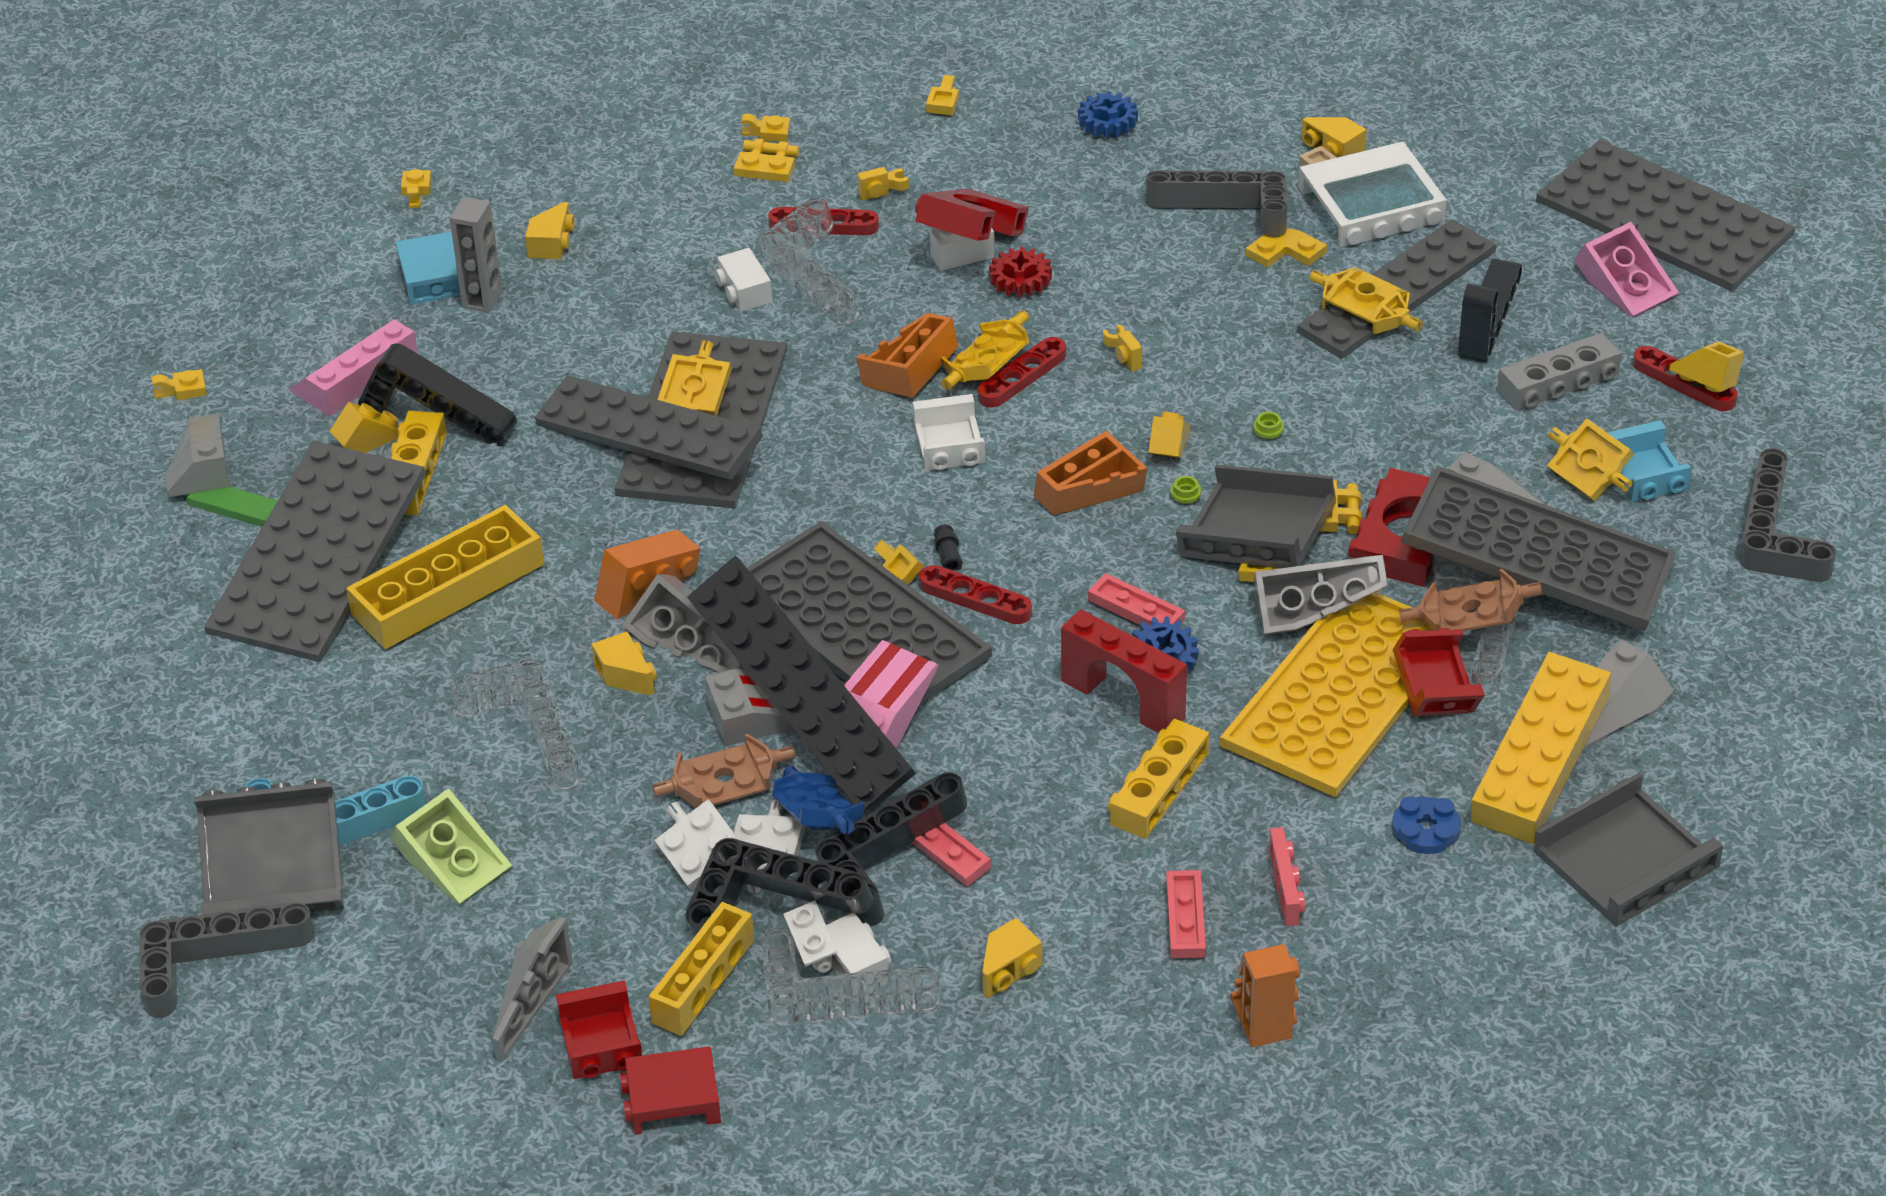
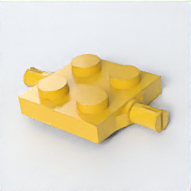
[657,340,732,416]
[1547,418,1634,502]

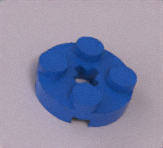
[1392,796,1461,854]

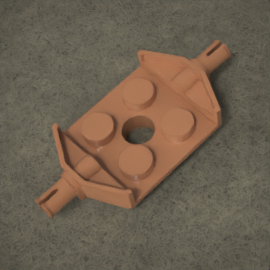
[1399,569,1543,632]
[652,734,796,808]

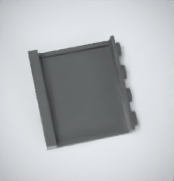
[1176,465,1336,568]
[1534,772,1723,927]
[194,779,344,915]

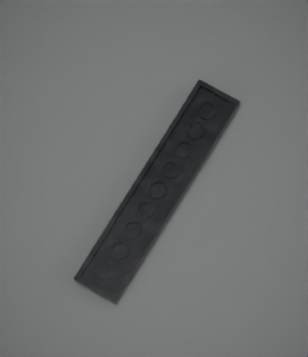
[687,555,916,816]

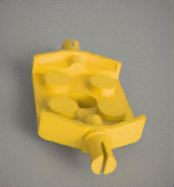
[1309,267,1423,334]
[941,310,1029,390]

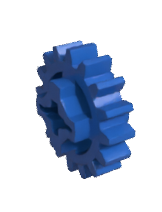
[1078,91,1138,138]
[1132,616,1199,673]

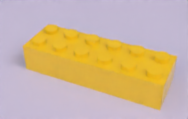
[346,504,544,649]
[1471,652,1611,844]

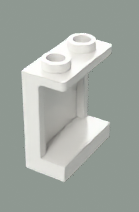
[913,394,986,471]

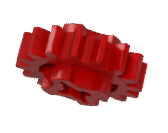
[989,247,1052,298]

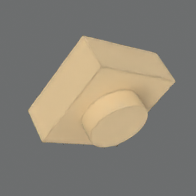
[1299,146,1337,166]

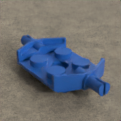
[772,766,865,834]

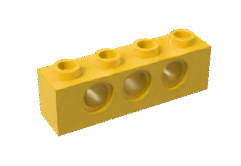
[391,410,447,516]
[1108,718,1210,839]
[648,902,754,1036]

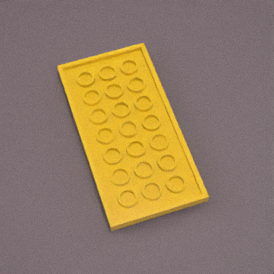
[1220,592,1431,797]

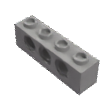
[450,197,503,313]
[1497,333,1622,411]

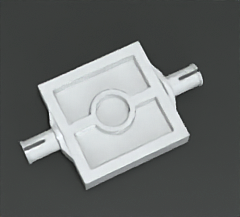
[655,799,739,891]
[734,800,806,893]

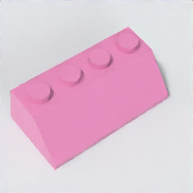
[290,319,418,417]

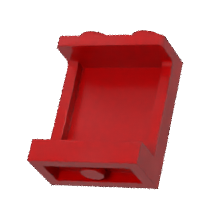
[1392,628,1485,716]
[556,980,643,1079]
[620,1046,721,1135]

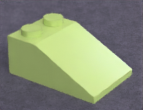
[390,788,512,905]

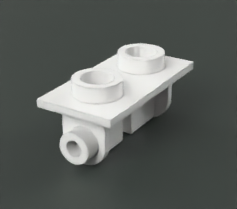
[783,901,838,973]

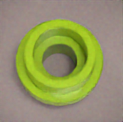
[1253,412,1284,439]
[1170,476,1201,504]

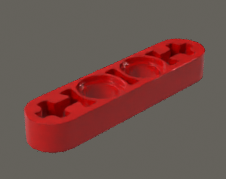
[768,207,879,236]
[978,337,1066,408]
[1633,346,1738,411]
[919,565,1032,624]

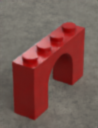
[915,189,1029,241]
[1348,468,1435,587]
[1061,609,1187,733]

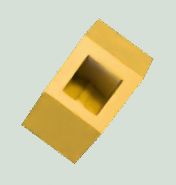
[1301,117,1367,158]
[525,202,575,259]
[1669,341,1744,392]
[330,402,399,453]
[1148,412,1191,458]
[591,631,657,695]
[982,918,1042,999]

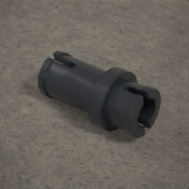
[933,524,963,571]

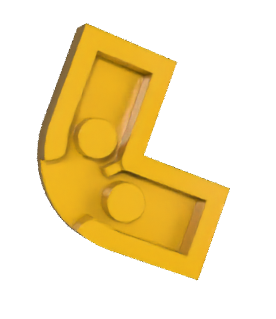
[1245,228,1327,268]

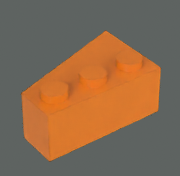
[856,313,958,398]
[1033,430,1148,515]
[594,529,701,620]
[1230,944,1300,1048]

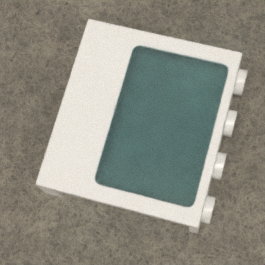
[1298,142,1447,247]

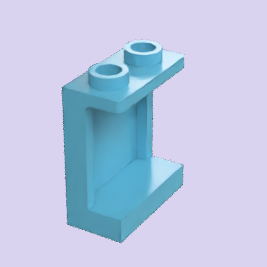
[396,232,461,305]
[1607,420,1692,502]

